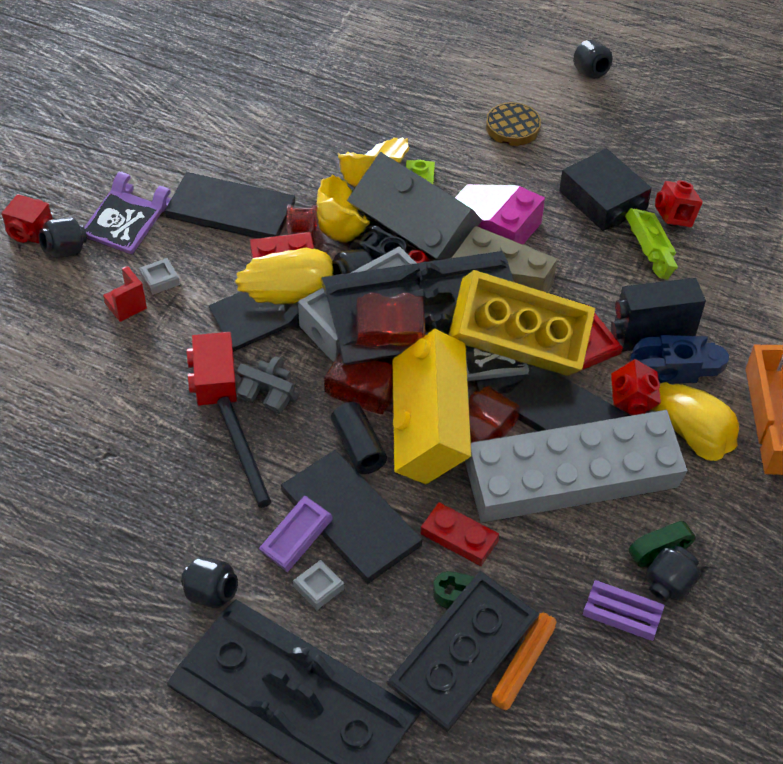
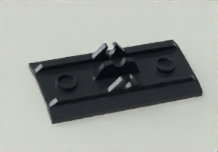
[321,251,514,366]
[167,599,421,764]

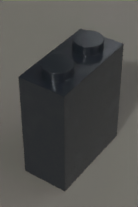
[559,148,652,231]
[611,277,706,352]

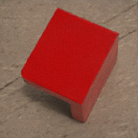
[103,266,147,322]

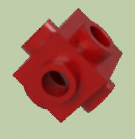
[655,180,703,227]
[611,359,661,416]

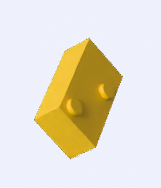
[449,270,595,376]
[393,329,471,484]

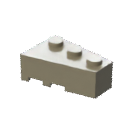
[452,226,558,293]

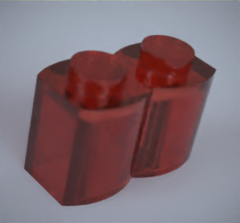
[356,293,425,346]
[324,353,393,414]
[468,386,520,443]

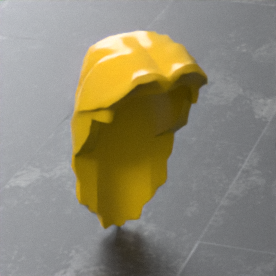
[338,138,409,187]
[316,174,370,243]
[235,247,333,305]
[651,382,739,461]

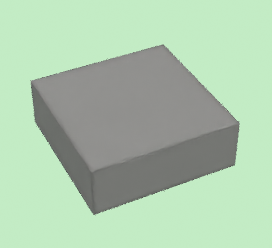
[139,258,180,295]
[293,560,344,610]

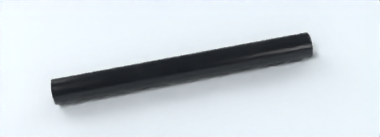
[217,397,271,508]

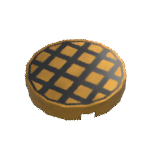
[486,102,541,146]

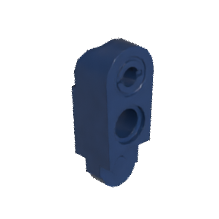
[629,335,729,384]

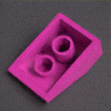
[456,184,545,245]

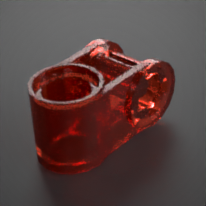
[286,204,318,247]

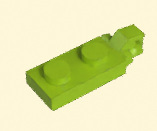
[625,208,678,280]

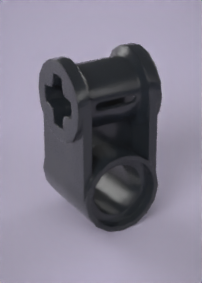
[349,225,406,260]

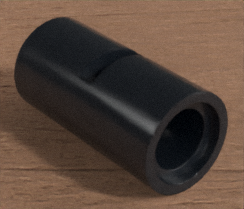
[331,402,387,474]

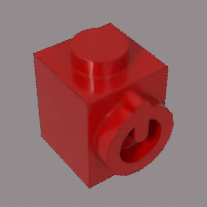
[2,194,53,244]

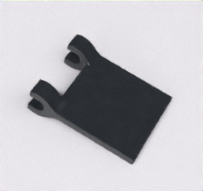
[208,292,300,352]

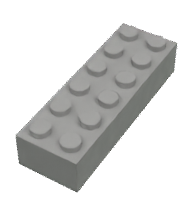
[465,410,688,523]

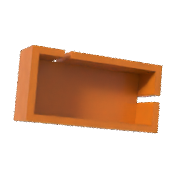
[746,344,783,475]

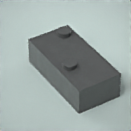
[347,152,482,261]

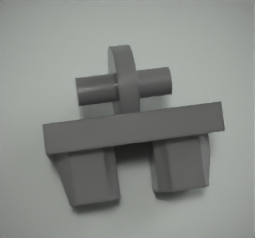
[236,356,299,414]

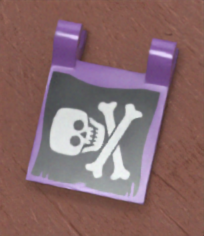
[84,172,171,255]

